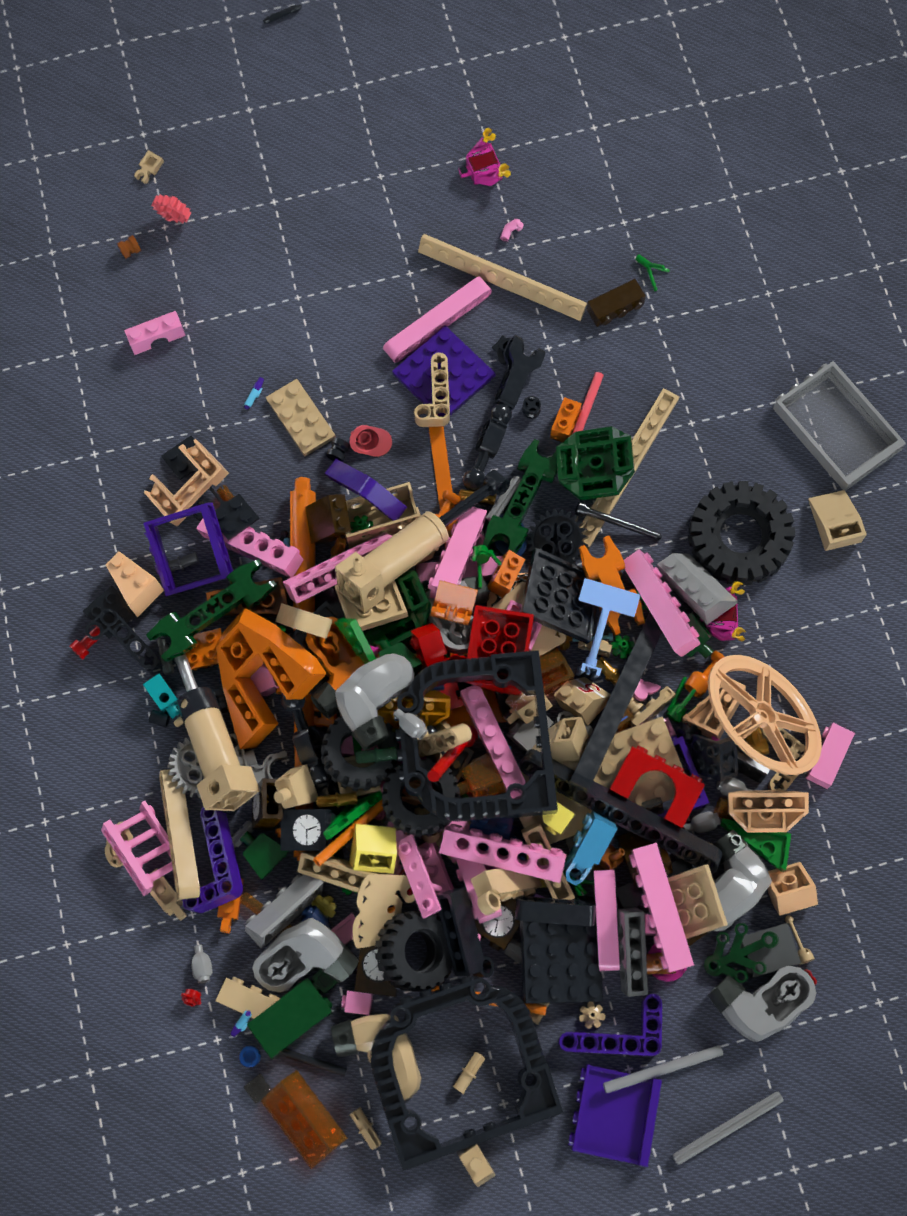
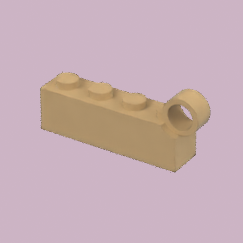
[519,816,575,900]
[297,851,391,892]
[470,868,542,916]
[216,976,280,1019]

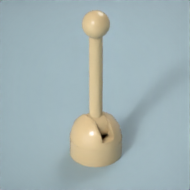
[785,915,815,965]

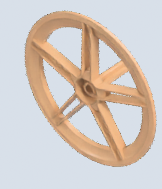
[708,655,822,775]

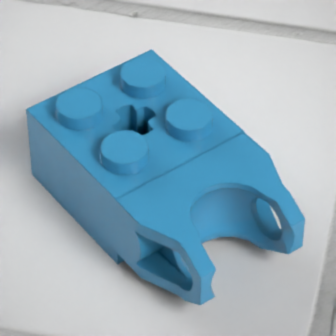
[564,811,617,885]

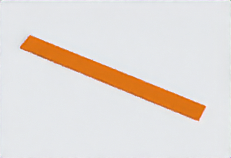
[429,426,457,550]

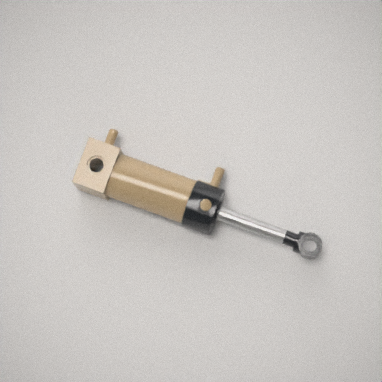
[159,636,260,811]

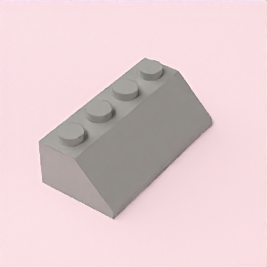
[657,553,738,625]
[245,874,324,949]

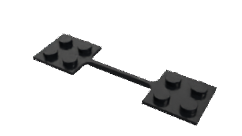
[161,435,260,541]

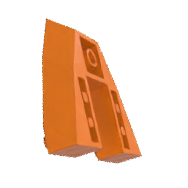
[216,608,327,749]

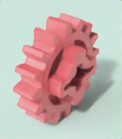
[152,194,191,224]

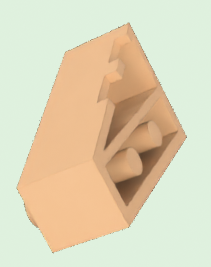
[106,552,164,618]

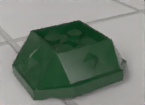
[556,426,635,500]
[362,570,431,647]

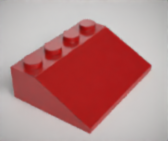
[466,605,534,696]

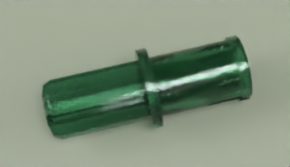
[355,747,397,764]

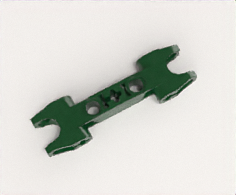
[483,439,558,553]
[146,559,277,662]

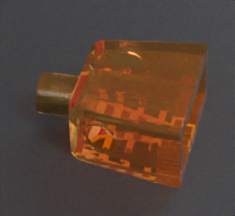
[457,753,506,797]

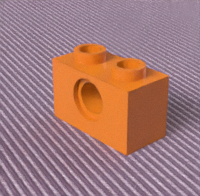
[550,397,582,442]
[487,550,525,598]

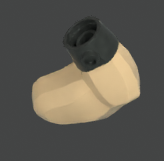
[331,1014,421,1101]

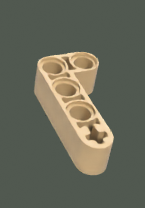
[414,352,450,427]
[275,603,333,639]
[417,718,472,758]

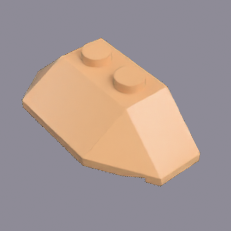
[728,790,809,832]

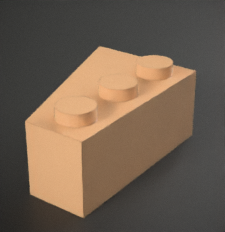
[682,679,746,739]

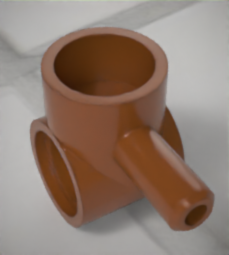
[592,843,625,871]
[646,952,676,974]

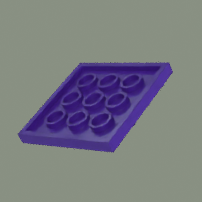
[392,326,496,417]

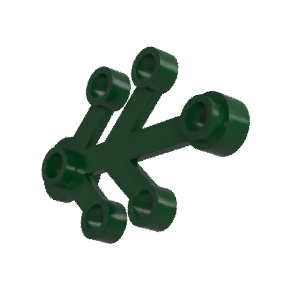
[704,923,779,983]

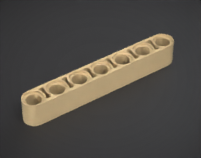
[160,769,200,900]

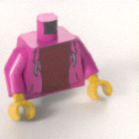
[459,128,511,186]
[697,582,746,642]

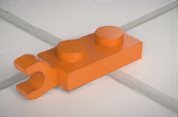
[217,878,244,934]

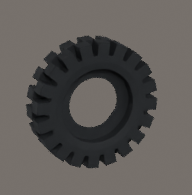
[688,481,795,586]

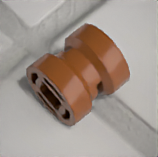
[117,235,141,259]

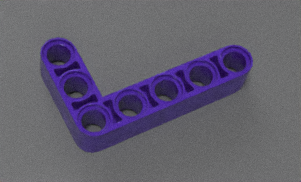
[324,459,407,521]
[183,807,243,914]
[558,994,662,1056]

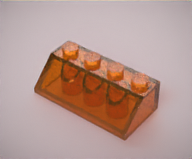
[261,1070,348,1169]

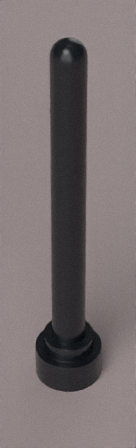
[574,500,662,540]

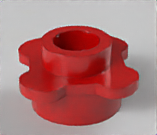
[181,989,202,1007]

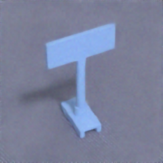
[575,578,640,680]

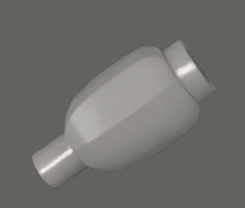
[394,708,428,740]
[716,778,751,796]
[684,811,721,833]
[191,945,212,984]

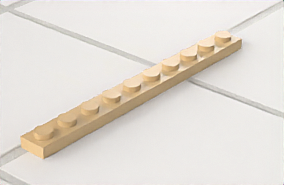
[418,234,587,321]
[580,388,679,550]

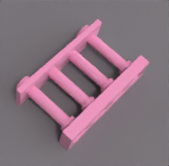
[101,801,173,896]
[396,835,454,919]

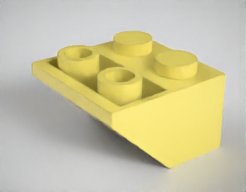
[349,824,397,874]

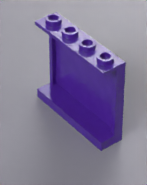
[568,1064,662,1167]

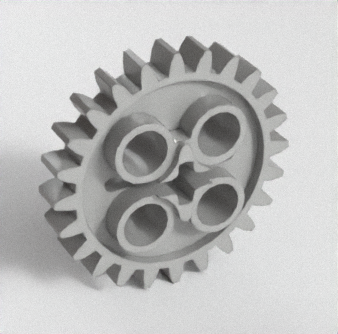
[167,738,204,798]

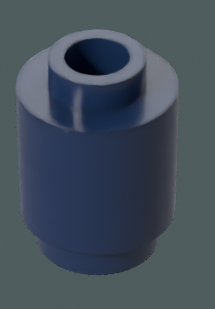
[301,905,331,928]

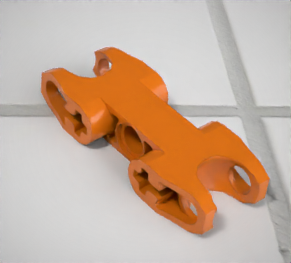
[579,535,645,635]

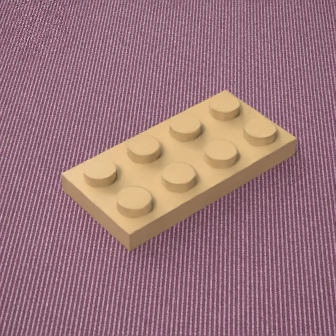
[266,379,336,457]

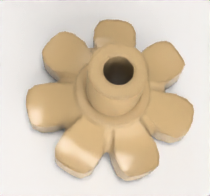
[579,1002,605,1029]

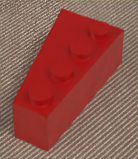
[410,623,464,710]

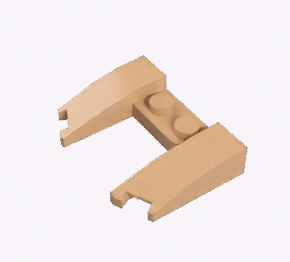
[144,439,229,527]

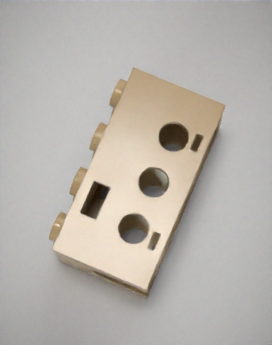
[345,482,421,549]

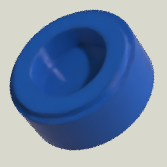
[239,1046,261,1067]

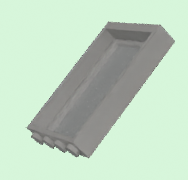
[773,361,906,491]

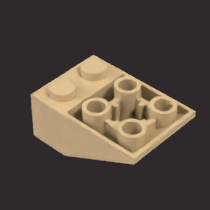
[808,490,867,551]
[532,717,588,762]

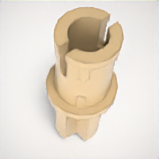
[453,1052,485,1094]
[349,1107,382,1150]

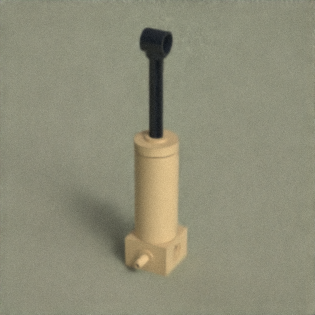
[335,470,510,613]

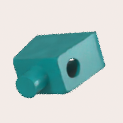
[143,674,180,719]

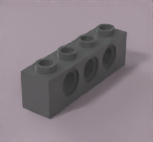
[617,907,648,997]

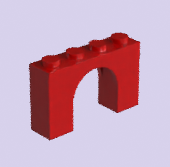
[610,745,705,828]

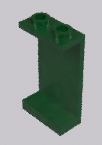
[247,978,333,1060]

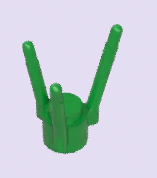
[472,545,502,589]
[667,677,696,724]

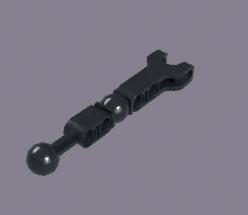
[462,335,545,491]
[281,693,353,859]

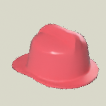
[349,425,392,457]

